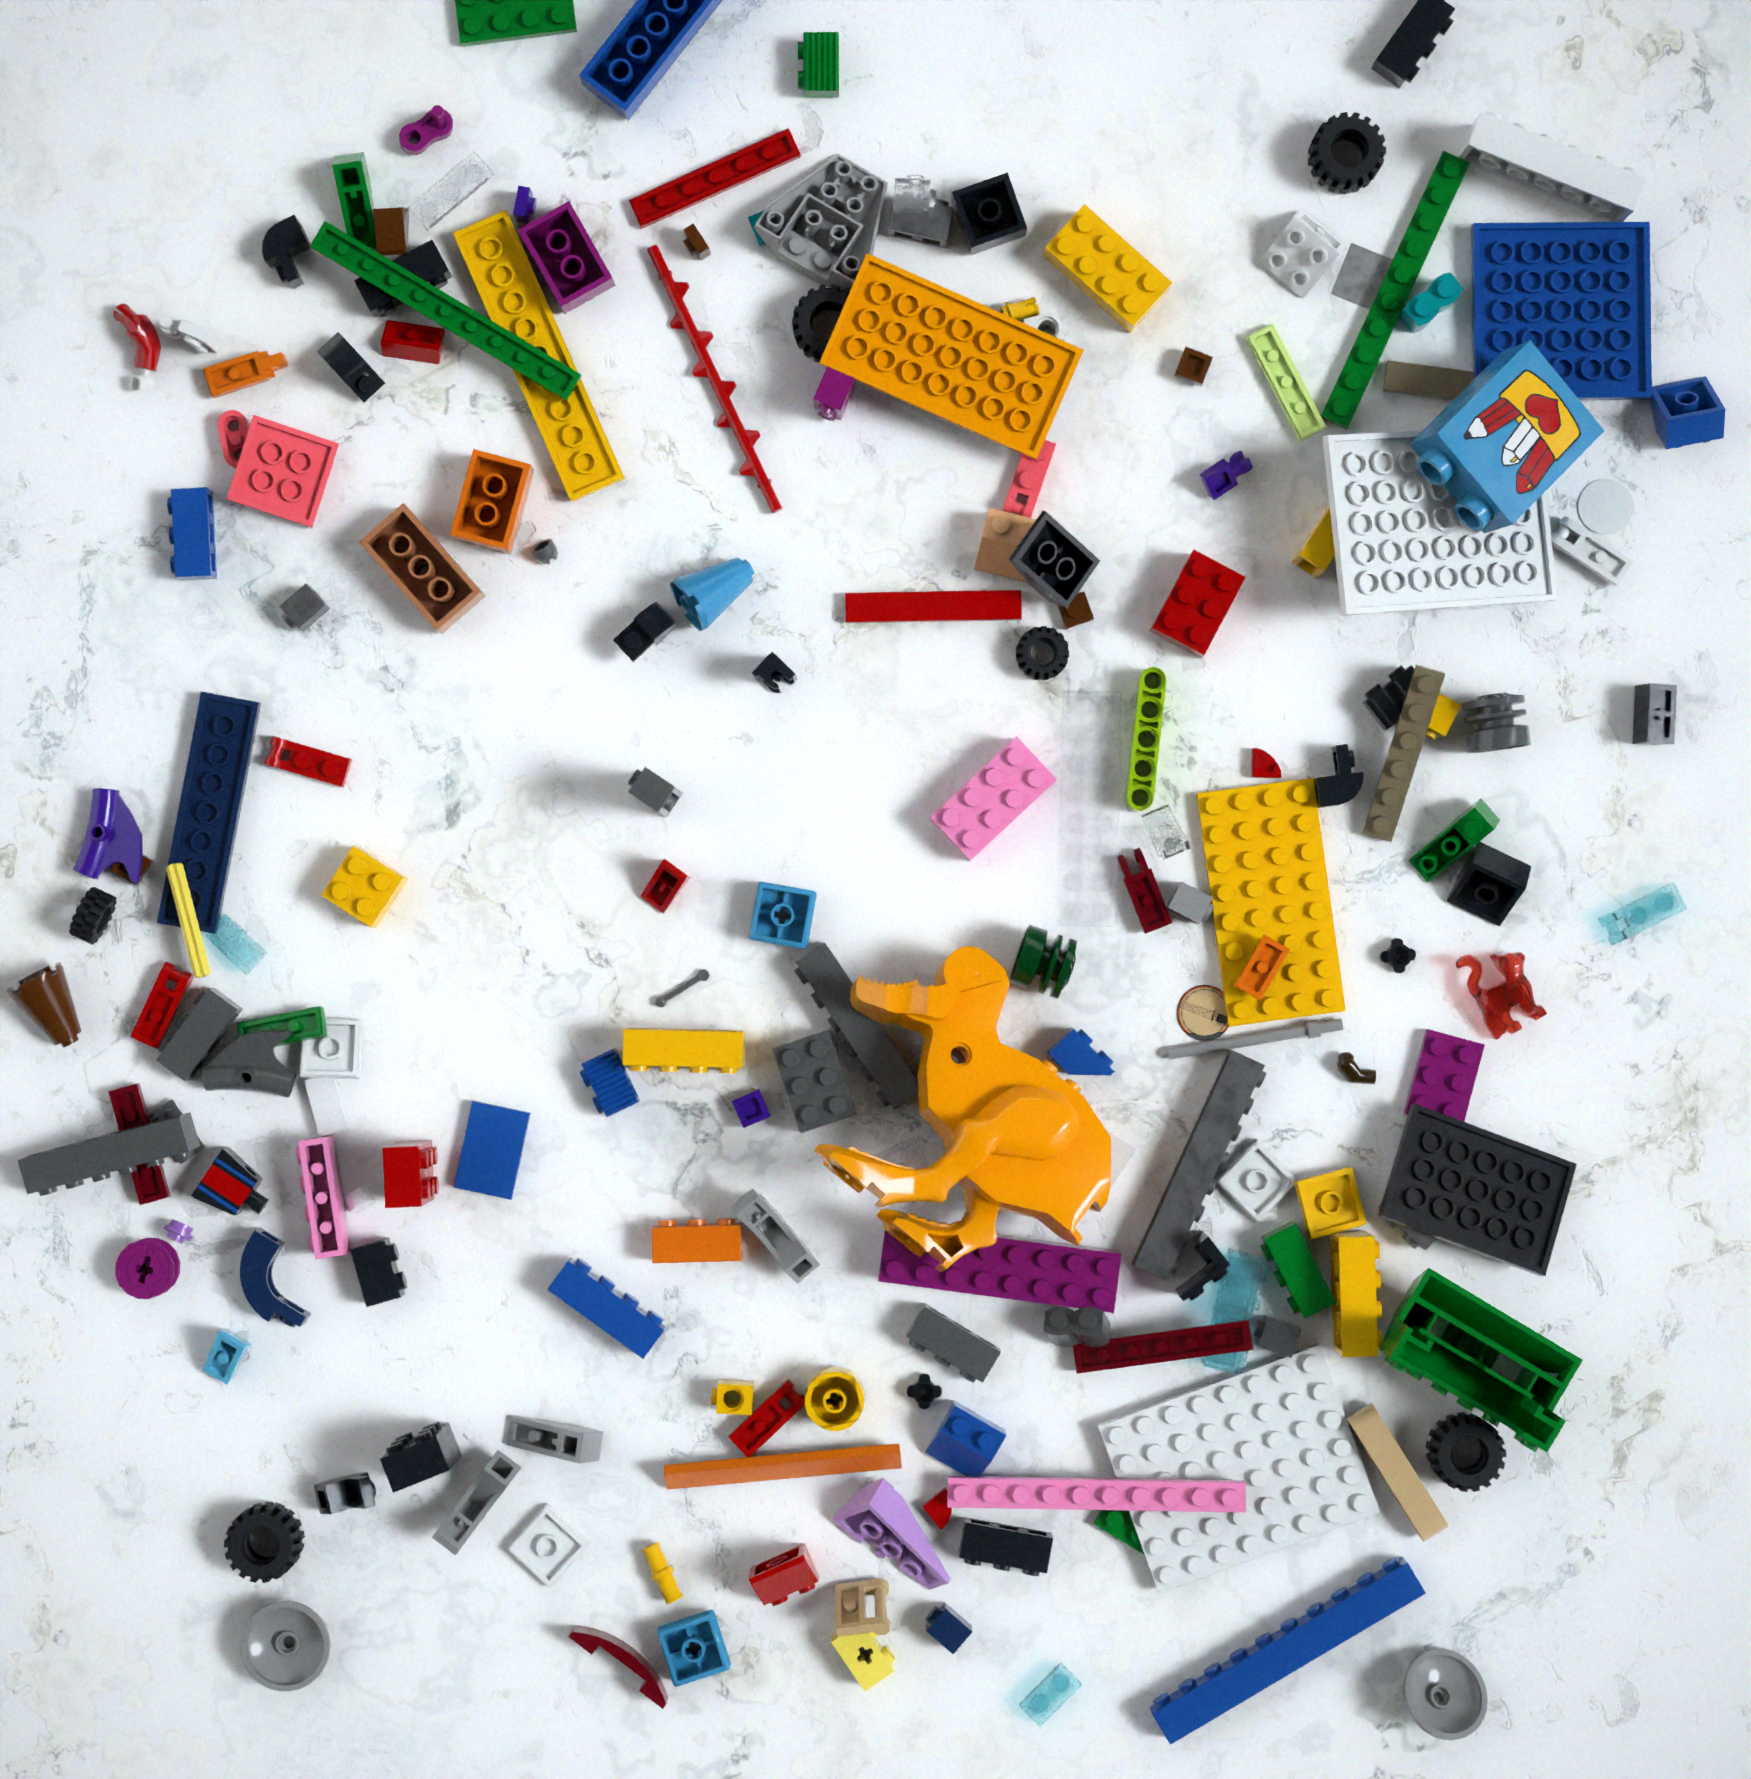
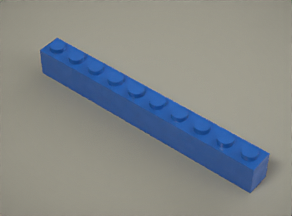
[1150,1557,1426,1745]

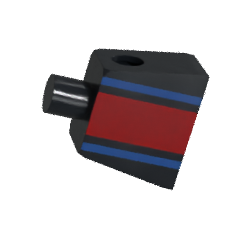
[191,1147,269,1215]

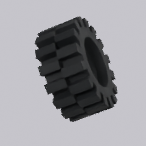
[1016,626,1069,681]
[69,887,117,945]

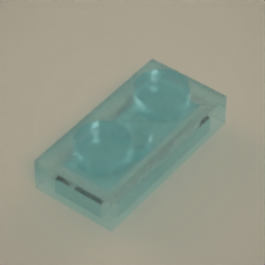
[1019,1662,1082,1727]

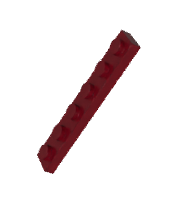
[1073,1319,1253,1374]

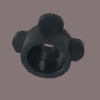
[1380,938,1416,973]
[907,1373,942,1409]

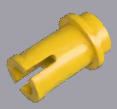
[1000,297,1039,320]

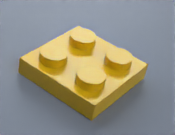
[1294,1166,1367,1239]

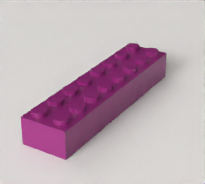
[878,1230,1122,1313]

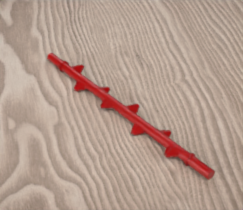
[647,245,783,514]

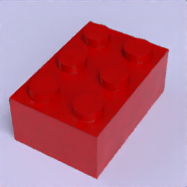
[1149,550,1246,658]
[382,1140,439,1208]

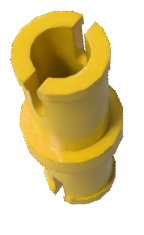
[641,1542,683,1605]

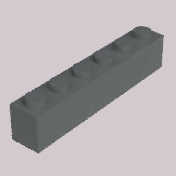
[794,943,918,1110]
[17,1112,200,1196]

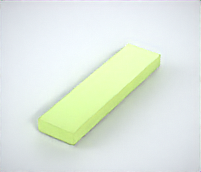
[1245,323,1327,442]

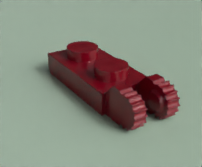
[1116,847,1172,934]

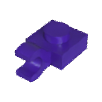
[1199,450,1253,500]

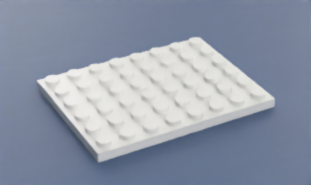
[1322,431,1558,616]
[1097,1343,1380,1594]

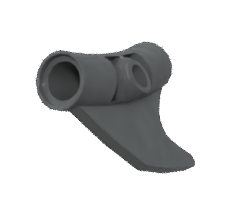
[202,1030,296,1098]

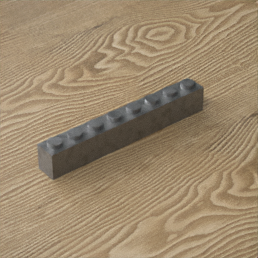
[1132,1049,1266,1281]

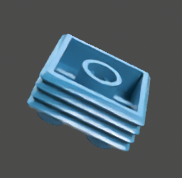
[749,882,817,949]
[657,1609,731,1687]

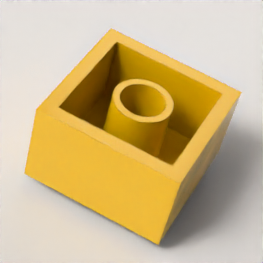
[321,846,408,928]

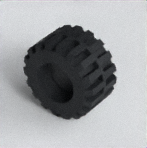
[1308,112,1386,194]
[792,284,850,363]
[1426,1412,1506,1492]
[224,1502,305,1583]

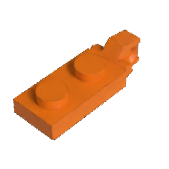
[203,351,288,398]

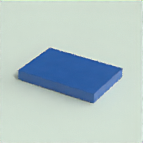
[454,1100,531,1200]

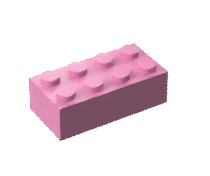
[930,736,1057,861]

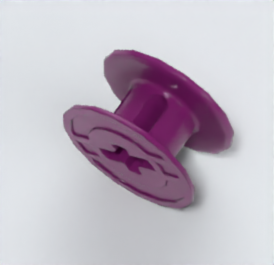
[115,1238,181,1299]

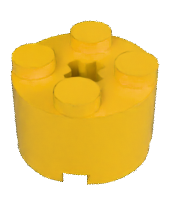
[805,1367,864,1431]

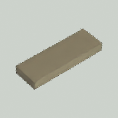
[1383,360,1474,401]

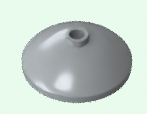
[240,1601,331,1691]
[1403,1649,1488,1740]

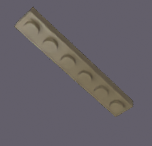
[1363,664,1445,842]

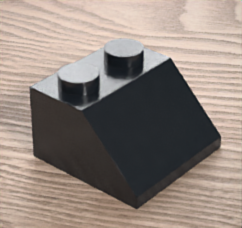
[1447,841,1531,926]

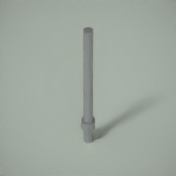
[1167,1019,1343,1060]

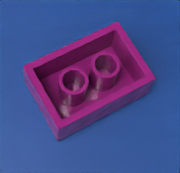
[518,201,616,314]

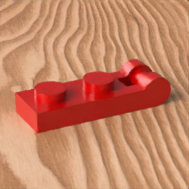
[264,736,352,787]
[130,962,194,1049]
[728,1379,805,1457]

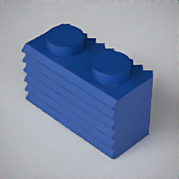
[580,1048,641,1117]

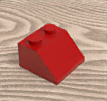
[749,1543,819,1606]

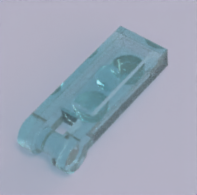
[1598,882,1687,945]

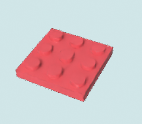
[226,415,339,528]

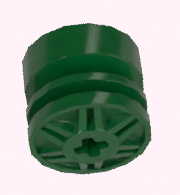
[1009,924,1077,999]

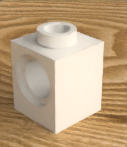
[1023,311,1068,341]

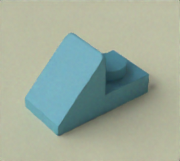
[202,1330,252,1385]

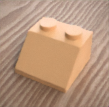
[974,508,1036,583]

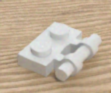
[159,315,222,354]

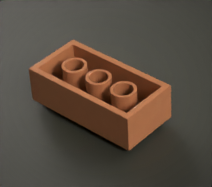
[359,503,486,634]

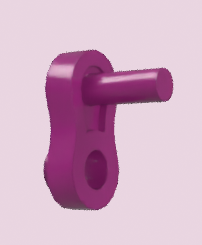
[399,105,453,155]

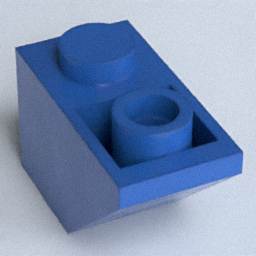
[1047,1028,1115,1076]

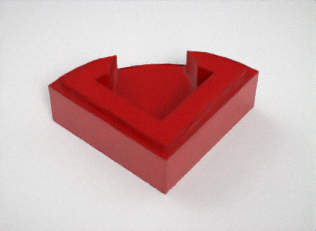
[1251,748,1282,778]
[922,1487,952,1530]

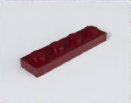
[108,1083,171,1205]

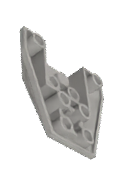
[754,153,888,287]

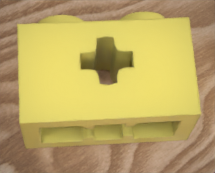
[831,1632,896,1691]

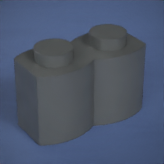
[1044,1307,1110,1347]

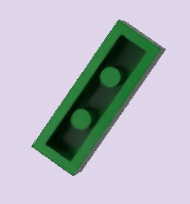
[1260,1221,1336,1319]

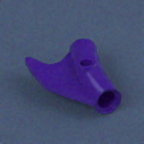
[73,788,143,883]

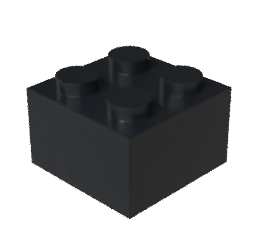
[951,172,1027,256]

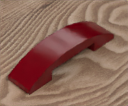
[568,1625,668,1709]

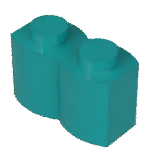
[1399,272,1463,333]

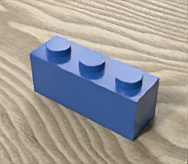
[167,487,217,581]

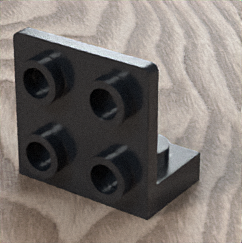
[1175,1230,1230,1301]

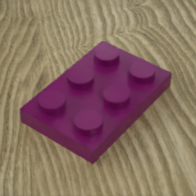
[1403,1029,1485,1122]

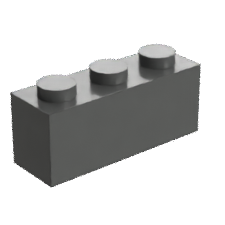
[156,988,243,1081]
[906,1303,1001,1383]

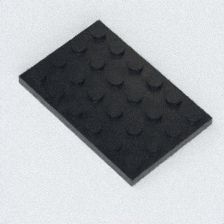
[1378,1104,1577,1276]

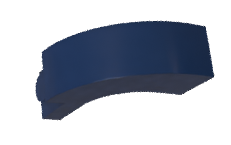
[240,1228,311,1327]

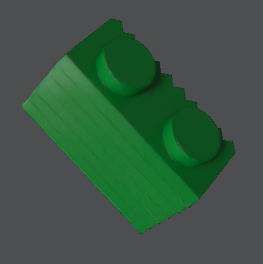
[798,32,839,98]

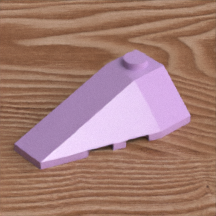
[832,1478,951,1590]

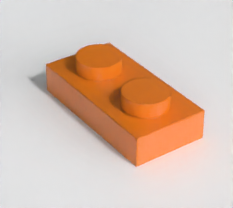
[1233,934,1290,1001]

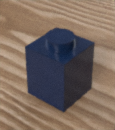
[925,1603,972,1654]

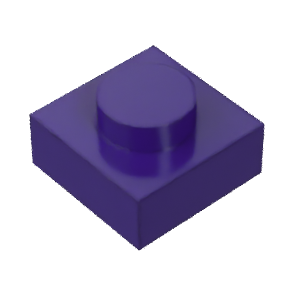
[513,185,537,223]
[732,1089,771,1128]

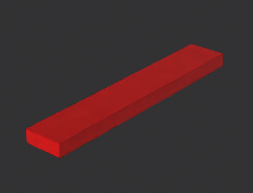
[629,128,801,229]
[845,590,1022,623]

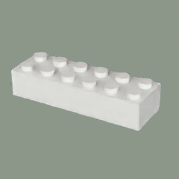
[1458,112,1647,222]

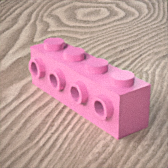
[296,1135,351,1259]

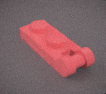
[1002,440,1056,518]

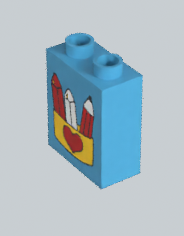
[1409,340,1604,533]

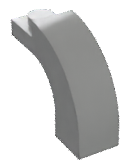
[730,1188,820,1284]
[432,1450,522,1555]

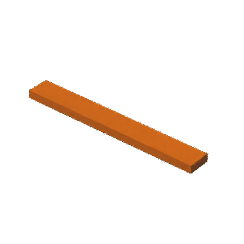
[664,1444,902,1490]

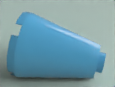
[670,557,754,631]

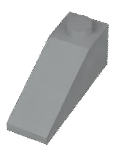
[507,1415,603,1463]

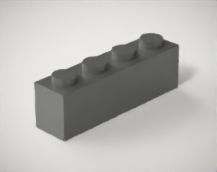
[628,767,683,817]

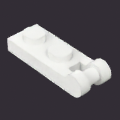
[1551,516,1634,587]

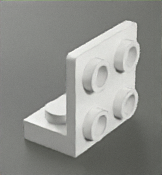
[1259,209,1347,298]

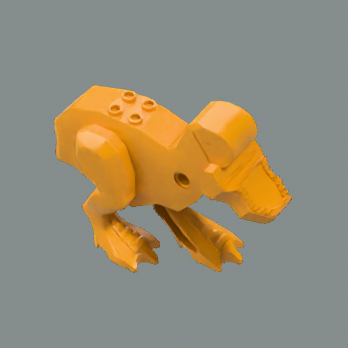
[814,946,1111,1272]

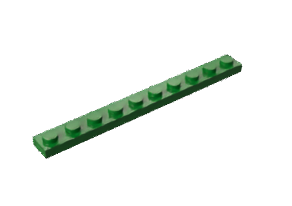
[1321,151,1470,430]
[310,221,582,401]

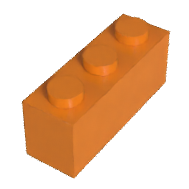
[652,1218,743,1263]

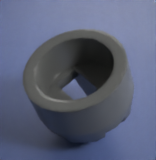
[532,539,558,564]

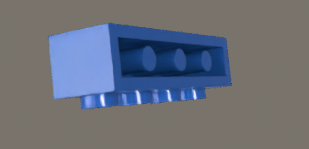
[547,1258,666,1359]

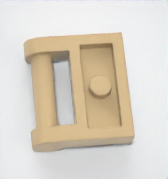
[835,1578,890,1637]

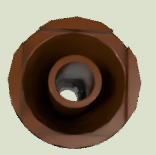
[6,962,81,1047]

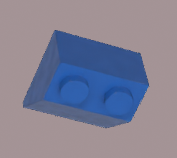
[1650,376,1726,449]
[925,1400,1007,1476]

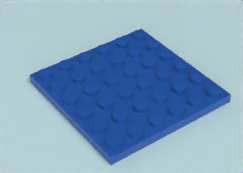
[1471,222,1652,400]

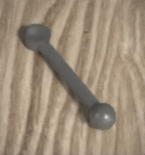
[655,969,709,1007]

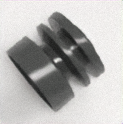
[1462,693,1531,753]

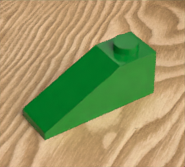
[332,152,376,248]

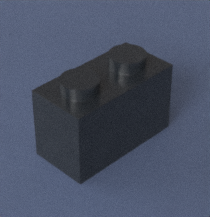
[350,1238,407,1307]

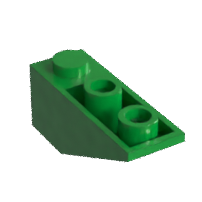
[1408,798,1500,882]

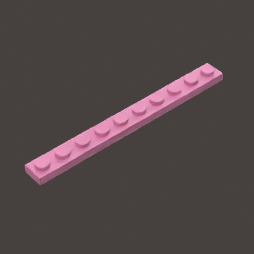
[947,1476,1246,1513]

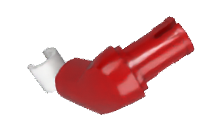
[113,303,161,391]

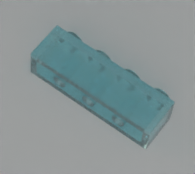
[1201,1248,1269,1375]

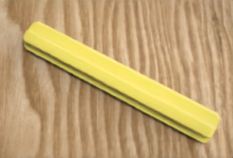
[166,863,211,978]

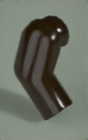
[1337,1052,1376,1084]

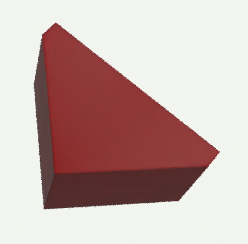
[640,859,691,914]

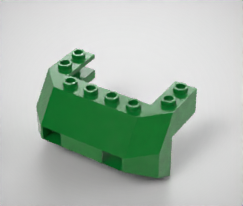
[1380,1268,1583,1452]

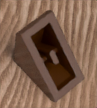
[373,207,409,256]

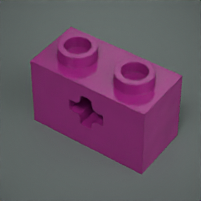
[813,366,855,421]

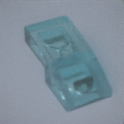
[206,914,267,975]

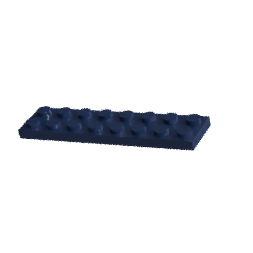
[157,692,261,934]

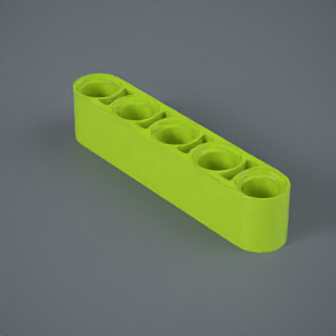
[1125,667,1167,812]

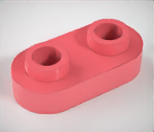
[217,410,249,469]

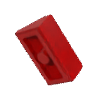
[381,320,445,364]

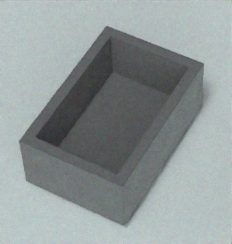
[772,1029,857,1133]

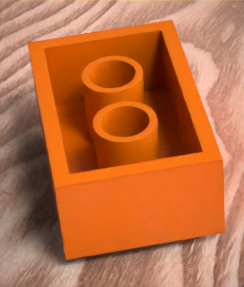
[450,449,534,554]

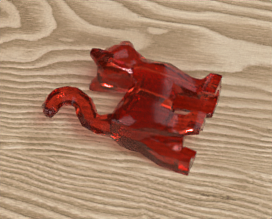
[1456,952,1547,1040]

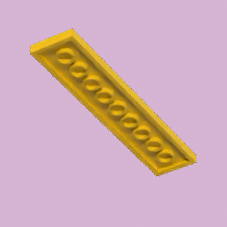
[453,210,625,502]

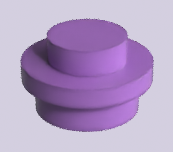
[164,1219,193,1244]

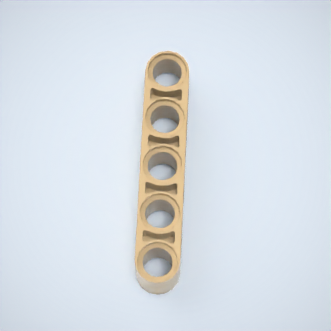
[1346,1403,1448,1542]

